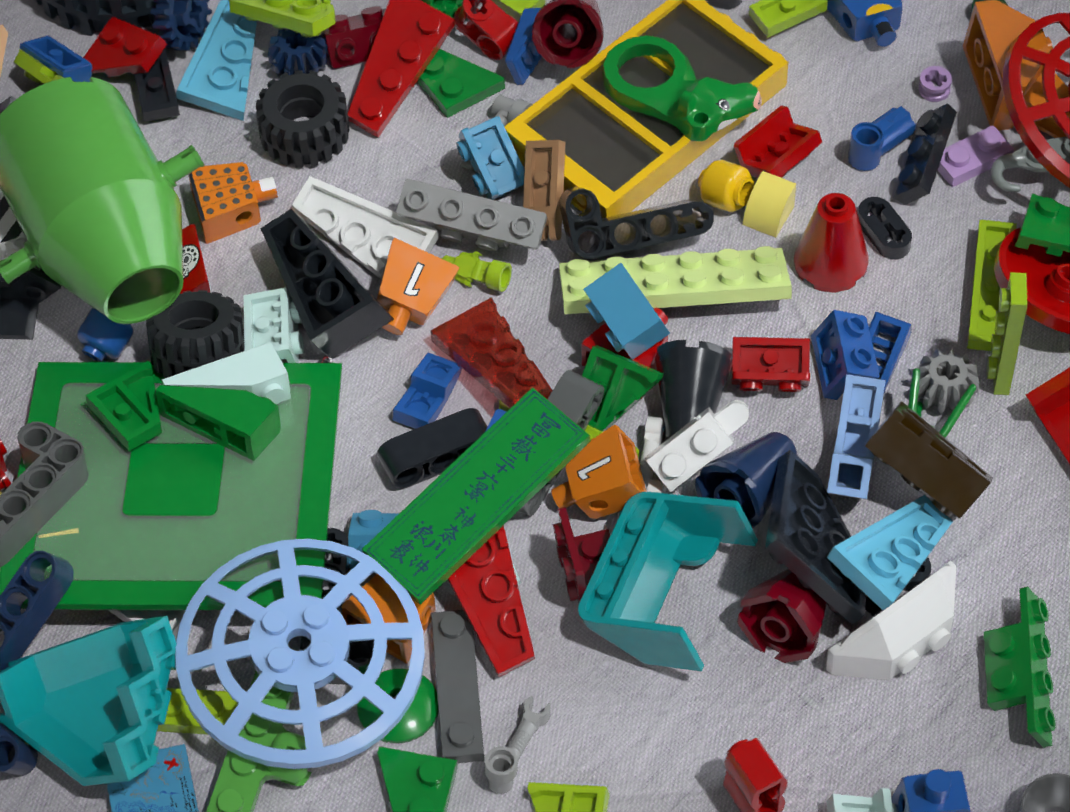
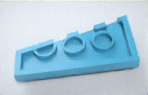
[176,0,257,121]
[827,495,953,610]

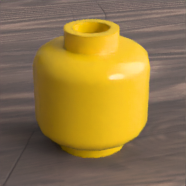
[698,160,754,212]

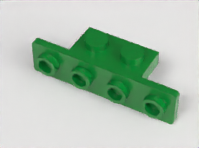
[984,586,1056,748]

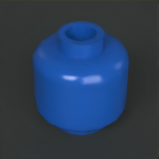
[77,308,134,362]

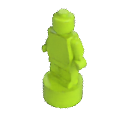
[441,251,512,292]

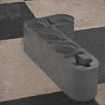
[519,370,604,516]
[0,422,89,567]

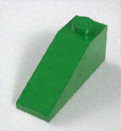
[155,385,281,461]

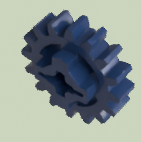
[151,0,212,51]

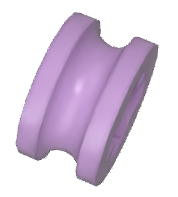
[918,66,952,102]

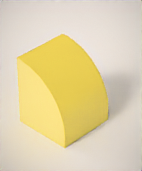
[743,171,796,238]

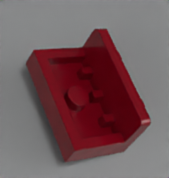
[321,6,386,68]

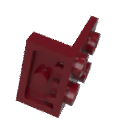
[553,507,610,604]

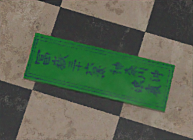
[362,388,591,605]

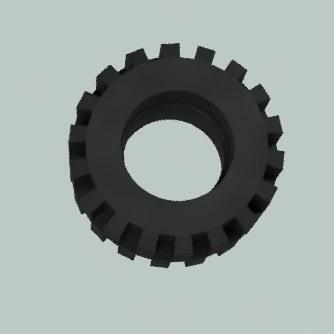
[256,70,350,168]
[146,290,244,378]

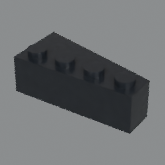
[260,209,394,358]

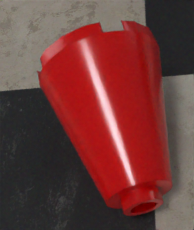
[794,193,869,293]

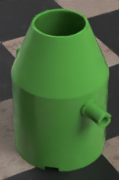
[0,77,205,324]

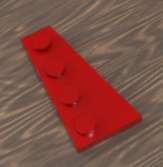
[348,0,455,138]
[448,525,535,677]

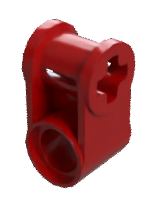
[453,0,518,60]

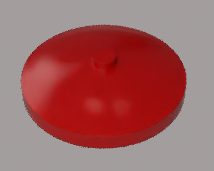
[994,227,1070,334]

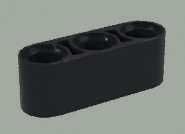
[377,408,487,489]

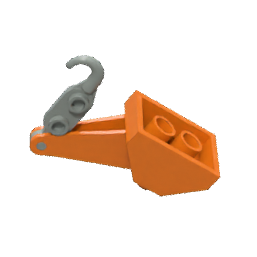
[962,0,1070,192]

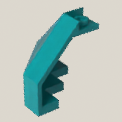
[0,616,177,786]

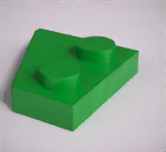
[417,49,505,118]
[582,346,664,432]
[85,361,162,451]
[377,746,458,812]

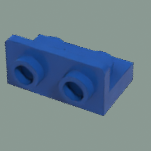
[811,310,880,400]

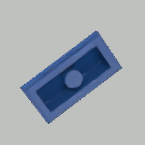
[20,35,92,82]

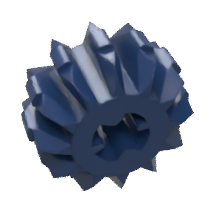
[267,29,328,77]

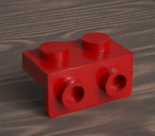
[734,105,823,178]
[732,337,810,392]

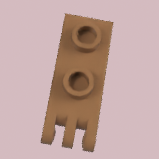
[523,140,566,241]

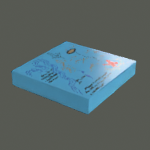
[107,744,199,812]

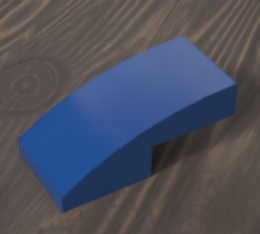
[393,352,462,429]

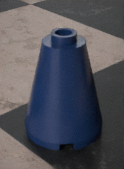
[695,432,797,529]

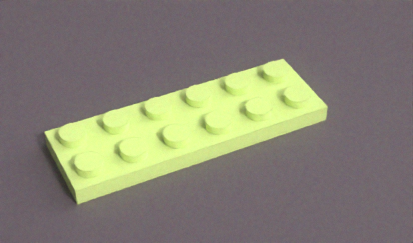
[559,246,792,314]

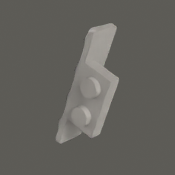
[396,179,547,252]

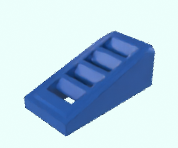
[505,8,542,85]
[869,311,912,393]

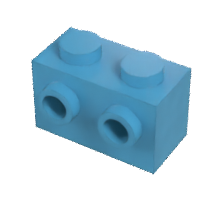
[583,263,670,360]

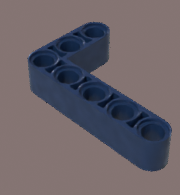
[0,551,74,776]

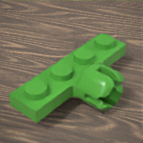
[206,671,312,812]

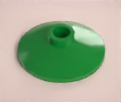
[357,668,439,744]

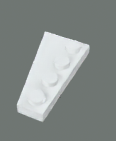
[292,176,439,279]

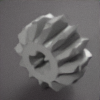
[917,348,980,415]

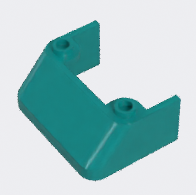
[578,492,758,672]

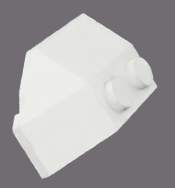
[826,561,956,680]

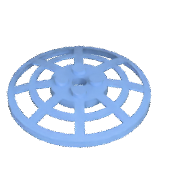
[176,539,425,769]

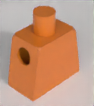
[341,574,436,664]

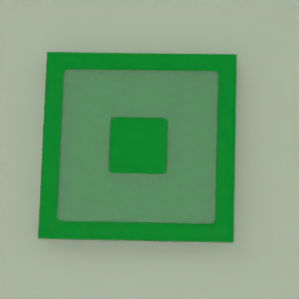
[0,362,343,610]

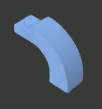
[827,374,886,499]

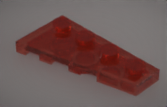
[430,298,553,408]

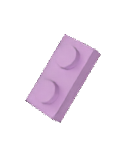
[938,125,1014,187]

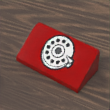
[180,224,211,294]

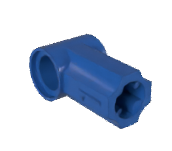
[848,106,916,171]

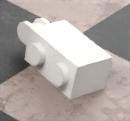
[646,400,749,492]

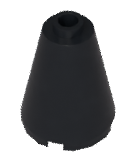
[655,340,732,440]

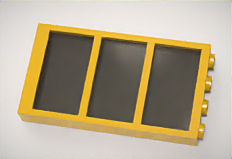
[504,0,788,218]

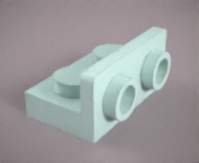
[243,287,304,363]

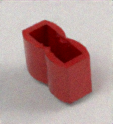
[723,738,788,812]

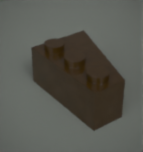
[865,401,993,518]

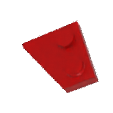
[83,17,167,77]

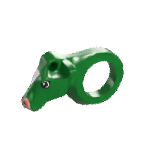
[603,35,762,141]

